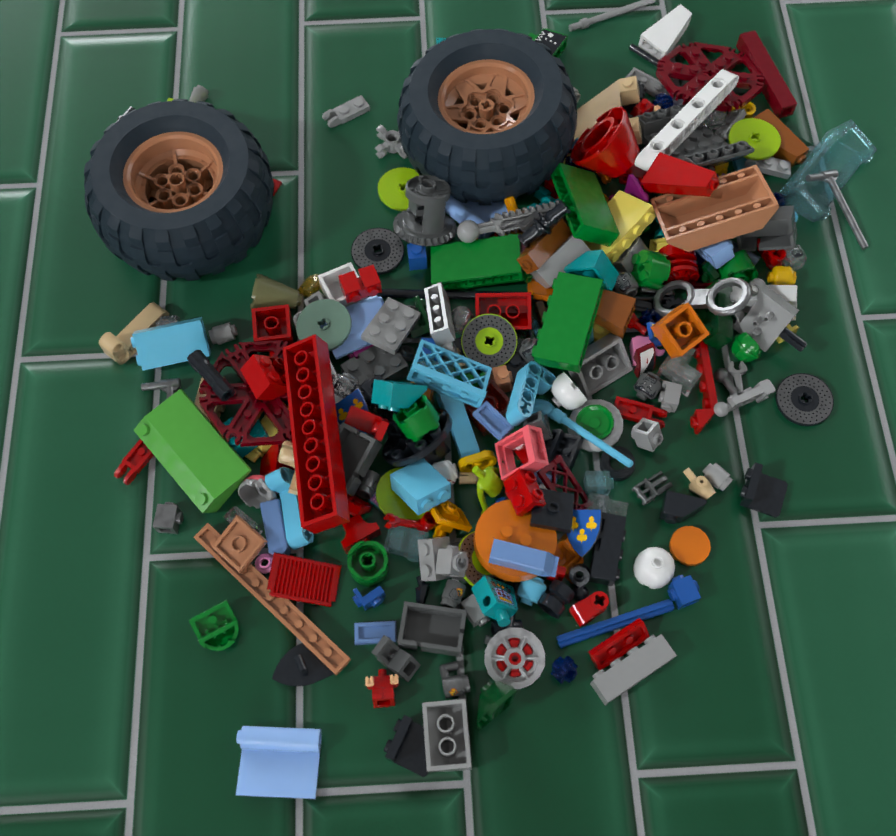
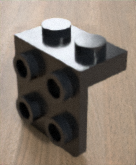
[739,462,788,518]
[384,715,428,777]

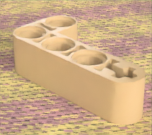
[99,302,169,365]

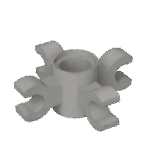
[375,125,407,159]

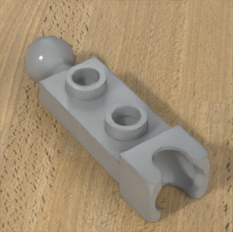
[713,379,776,417]

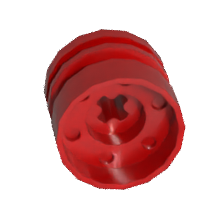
[658,244,700,289]

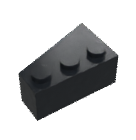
[588,512,627,586]

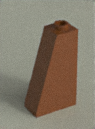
[753,109,809,168]
[517,219,572,274]
[595,289,636,339]

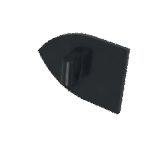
[272,643,334,687]

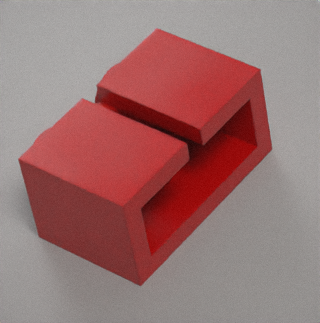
[338,264,382,303]

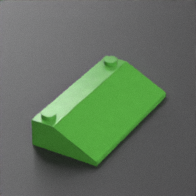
[134,389,252,513]

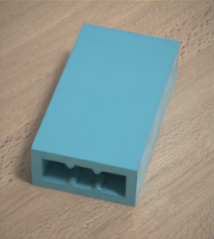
[131,317,211,371]

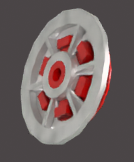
[484,627,545,689]

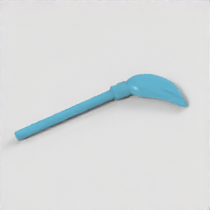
[503,399,633,468]

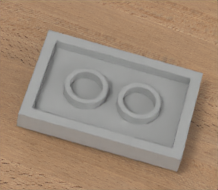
[361,297,421,355]

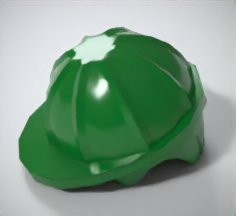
[732,332,762,362]

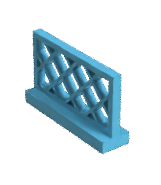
[407,339,492,408]

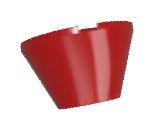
[570,106,640,178]

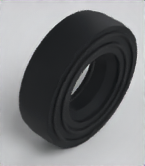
[600,446,635,481]

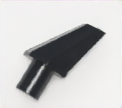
[415,575,430,604]

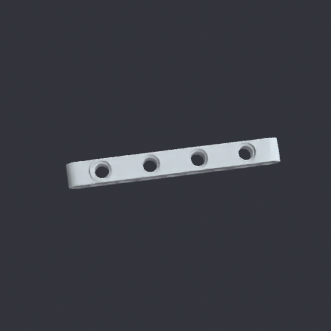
[635,69,739,172]

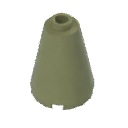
[250,273,302,309]

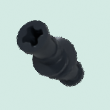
[518,199,571,248]

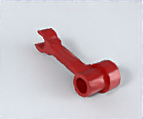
[383,512,437,535]

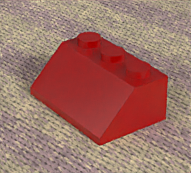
[475,292,532,330]

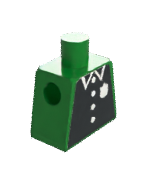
[528,28,568,58]

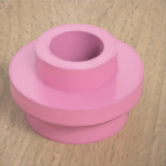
[255,553,273,574]

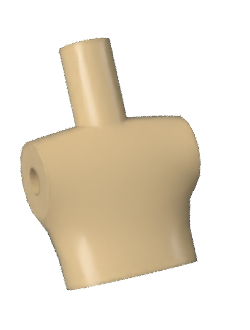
[683,467,716,500]

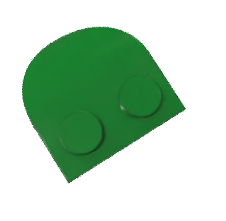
[188,599,238,651]

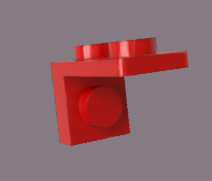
[344,405,389,442]

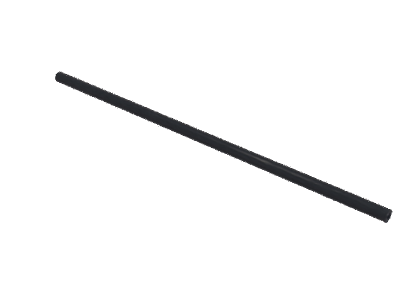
[367,289,675,304]

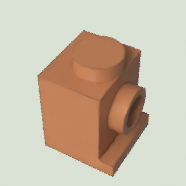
[491,365,513,394]

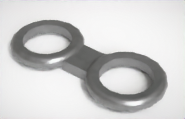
[653,277,751,317]

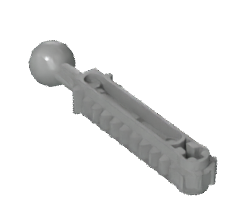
[457,200,567,243]

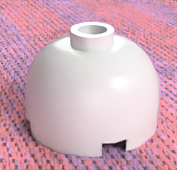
[551,372,587,410]
[633,547,675,589]

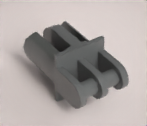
[631,470,673,506]

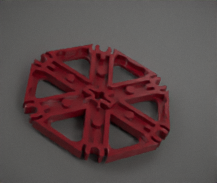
[656,42,764,112]
[199,340,292,447]

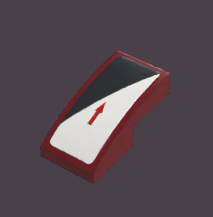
[633,342,656,378]

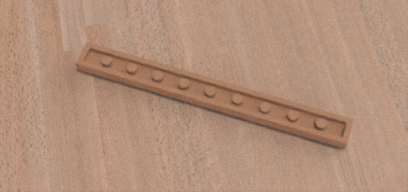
[193,523,351,676]

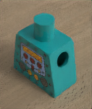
[471,575,518,627]

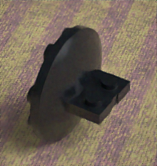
[382,408,452,467]

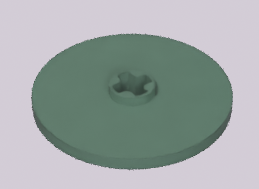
[296,299,352,351]

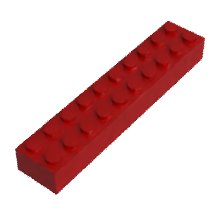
[282,334,351,534]

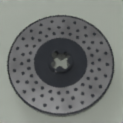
[351,228,404,275]
[775,373,834,426]

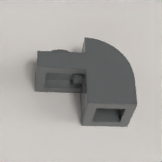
[523,411,553,441]
[371,635,421,682]

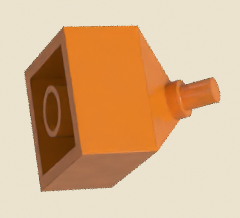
[650,302,710,358]

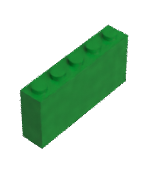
[551,163,620,247]
[430,234,524,290]
[532,272,604,373]

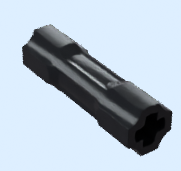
[187,350,235,401]

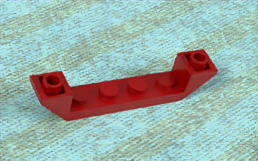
[690,340,718,434]

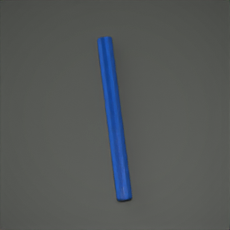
[556,599,674,648]

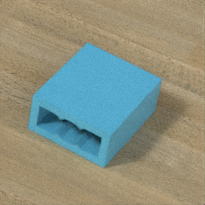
[390,458,451,515]

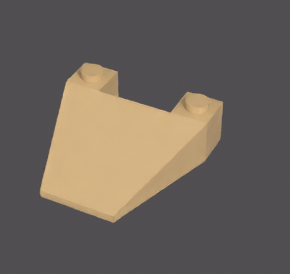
[574,76,642,144]

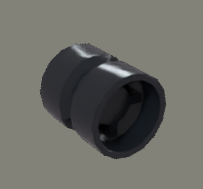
[538,579,575,619]

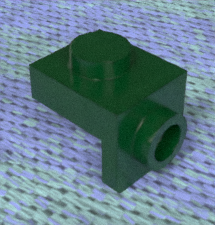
[698,261,720,283]

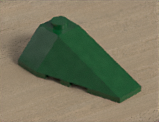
[476,681,517,732]

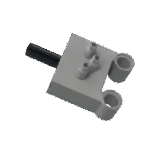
[730,278,807,352]

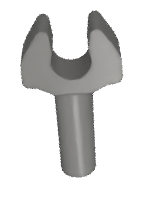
[727,361,747,394]

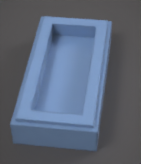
[472,400,514,441]
[354,621,397,645]

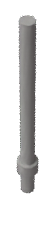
[568,0,655,32]

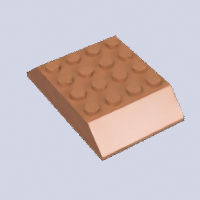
[650,164,779,252]

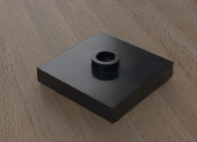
[530,488,574,533]

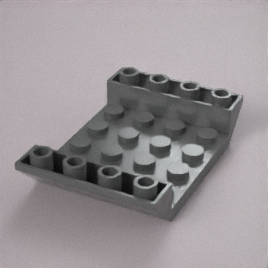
[635,104,754,168]

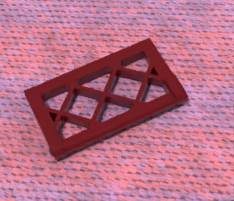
[537,454,592,510]

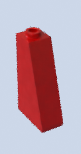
[641,152,719,197]

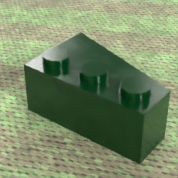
[693,279,733,350]

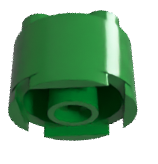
[631,250,671,290]
[715,250,758,283]
[393,395,440,442]
[347,540,390,587]

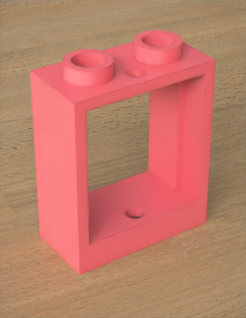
[495,425,549,481]

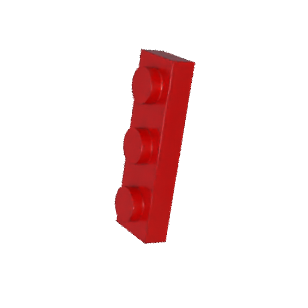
[588,618,650,671]

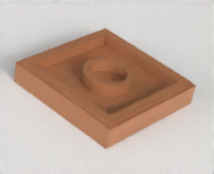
[212,515,268,573]

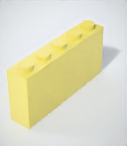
[582,190,656,264]

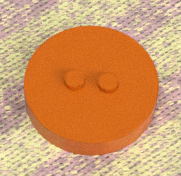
[473,500,557,582]

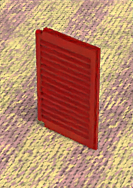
[267,552,341,607]

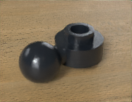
[569,564,590,601]

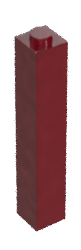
[736,30,797,119]

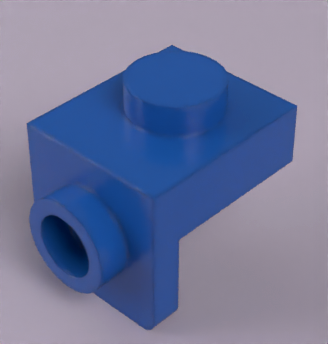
[352,586,386,611]

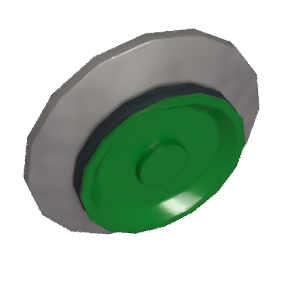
[568,399,623,452]

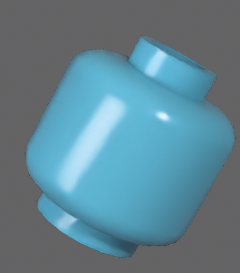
[517,577,547,606]

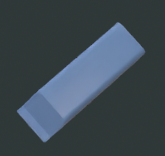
[260,499,291,556]
[488,538,559,577]

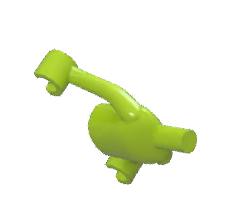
[472,466,517,515]

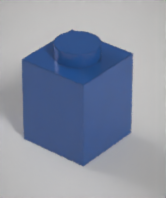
[407,243,427,271]

